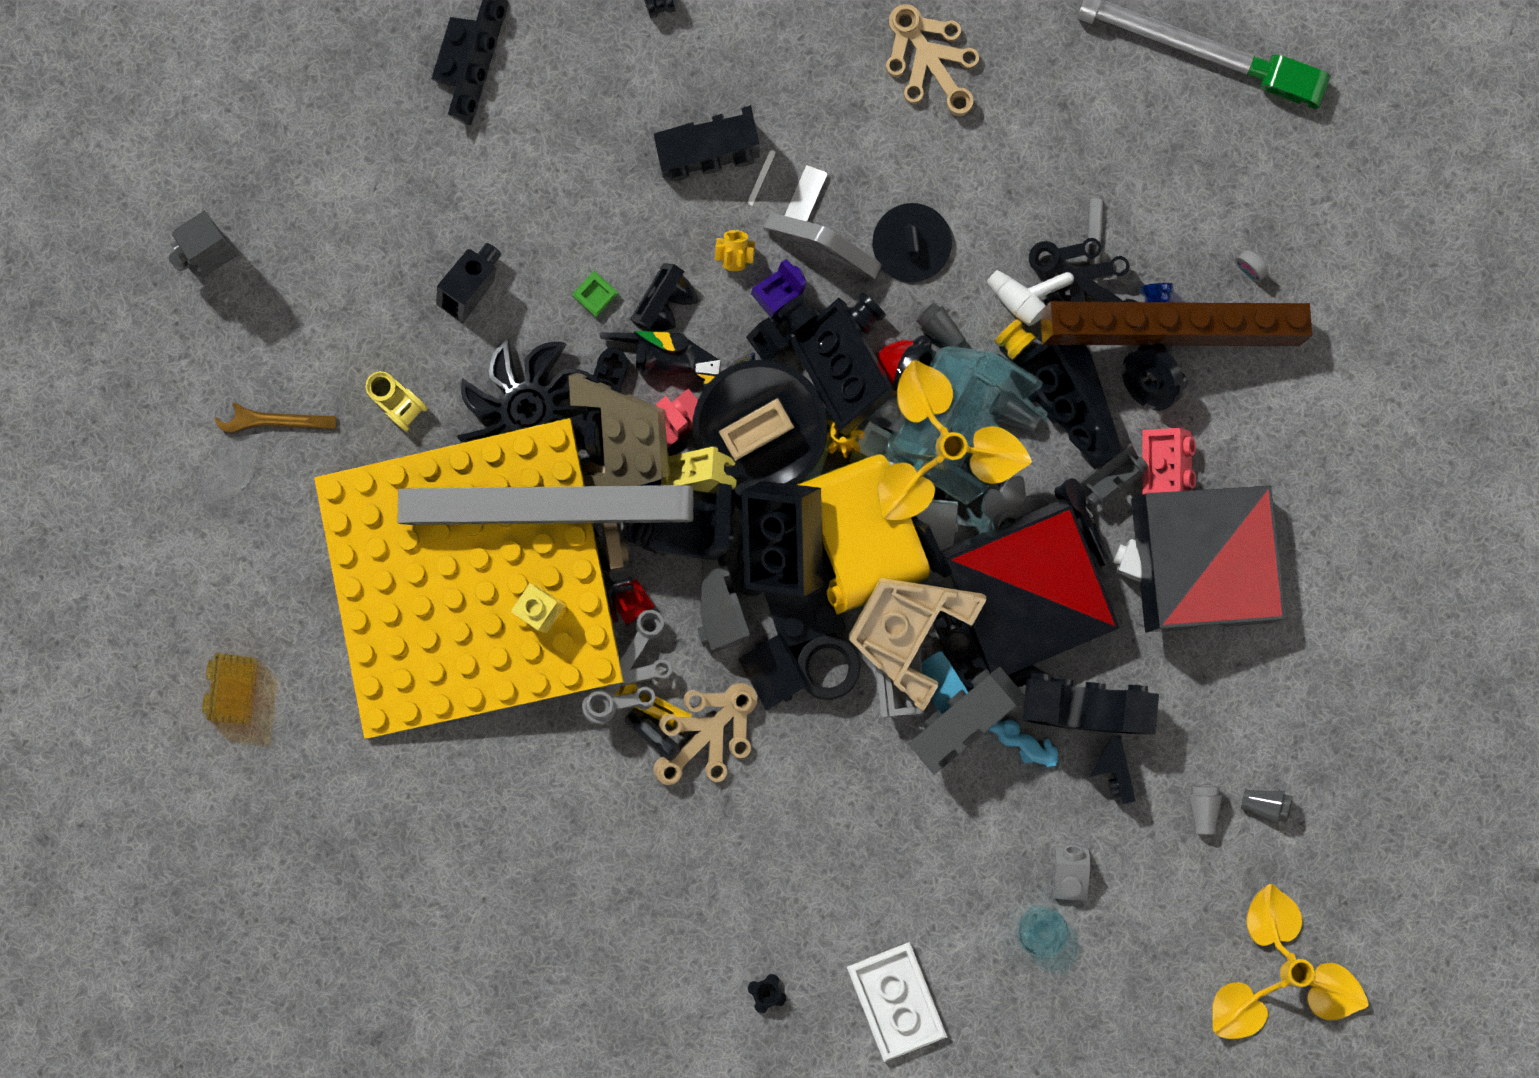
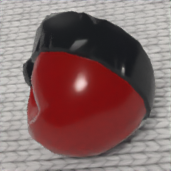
[876,335,934,399]

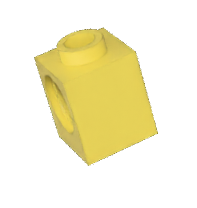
[511,583,566,633]

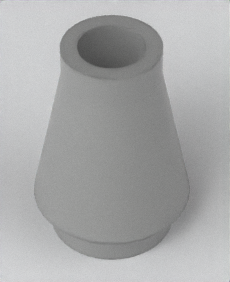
[1189,784,1223,834]

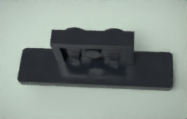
[431,0,508,125]

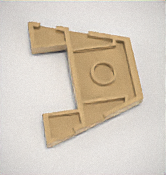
[849,578,986,711]

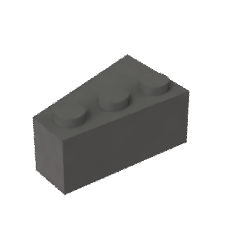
[908,667,1025,775]

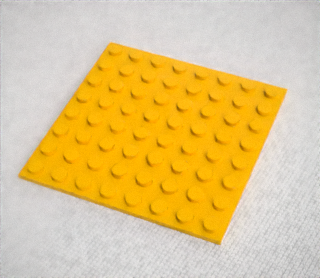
[314,418,624,739]

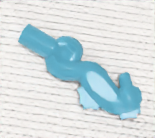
[988,719,1058,767]

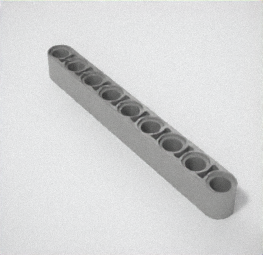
[397,485,693,525]

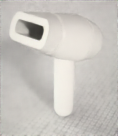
[987,270,1074,326]

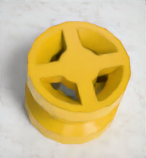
[994,318,1036,361]

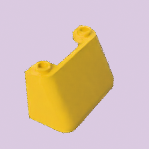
[797,454,930,615]

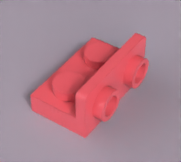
[1142,428,1196,495]

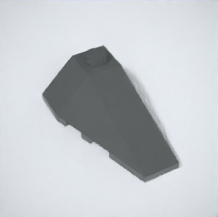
[697,555,750,653]

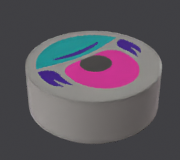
[1235,250,1268,282]

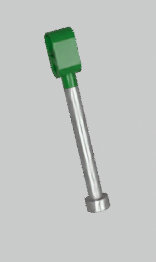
[1077,0,1331,109]

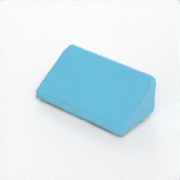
[922,650,968,714]

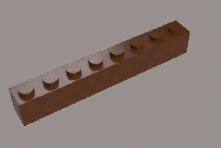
[1040,301,1312,346]

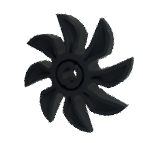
[457,340,600,443]

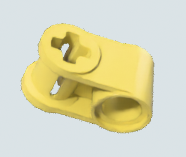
[365,371,428,433]

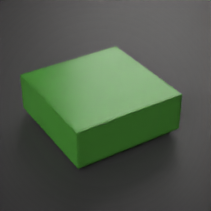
[572,271,619,318]

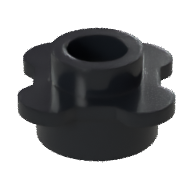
[748,974,786,1013]

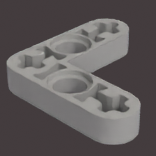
[763,213,882,281]

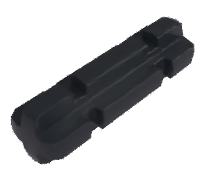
[625,708,681,761]

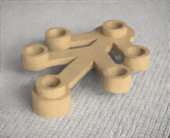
[886,4,979,116]
[653,683,757,785]

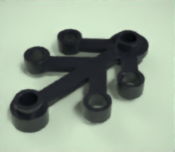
[1029,238,1137,306]

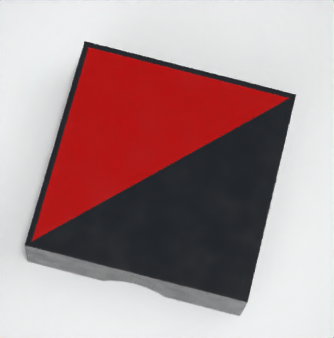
[1131,485,1286,633]
[941,499,1120,675]

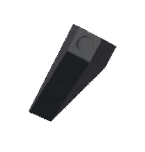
[1009,344,1123,467]

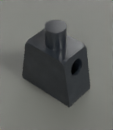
[436,243,502,324]

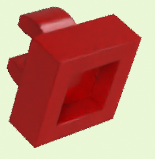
[615,579,655,626]

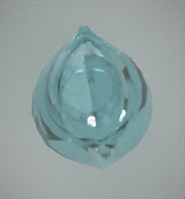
[1017,905,1068,959]

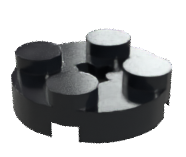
[1122,343,1188,411]

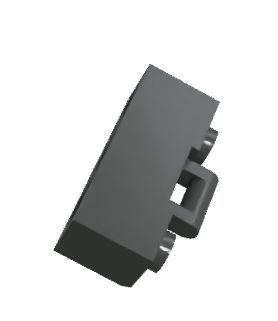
[169,210,237,278]

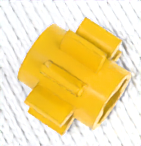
[715,230,755,271]
[826,419,865,458]

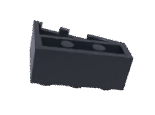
[654,105,760,181]

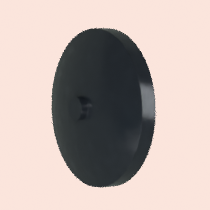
[692,360,828,490]

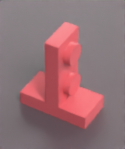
[656,388,698,450]

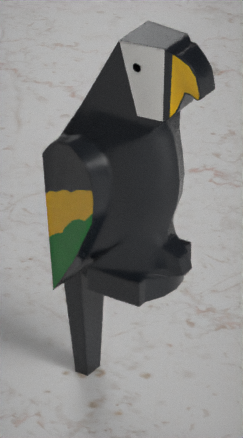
[600,331,721,387]

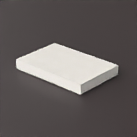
[847,942,947,1062]

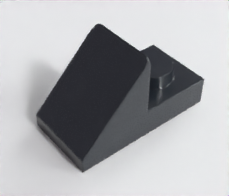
[1086,735,1136,805]

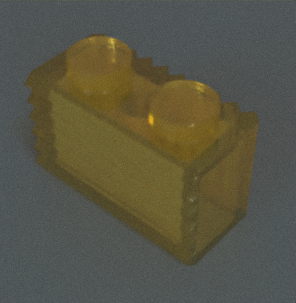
[202,653,259,726]

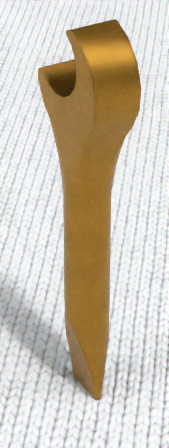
[214,403,336,433]

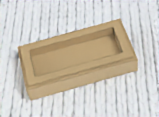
[719,398,795,461]

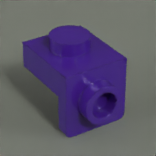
[751,259,807,318]

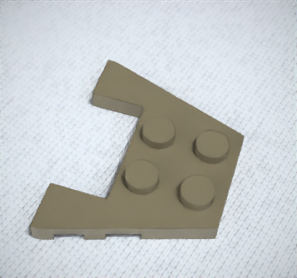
[569,373,669,486]

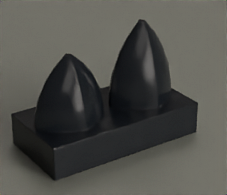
[630,263,698,331]

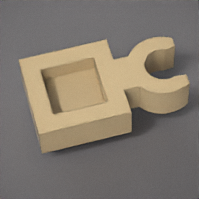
[602,523,629,572]

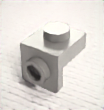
[1053,845,1091,901]

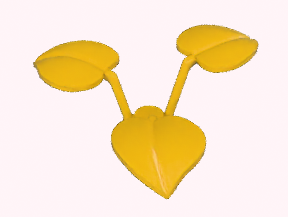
[877,360,1032,520]
[1212,884,1369,1039]

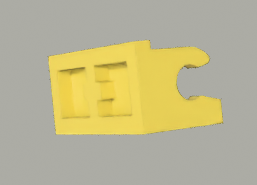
[661,446,737,492]

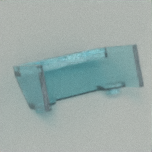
[887,346,1043,505]

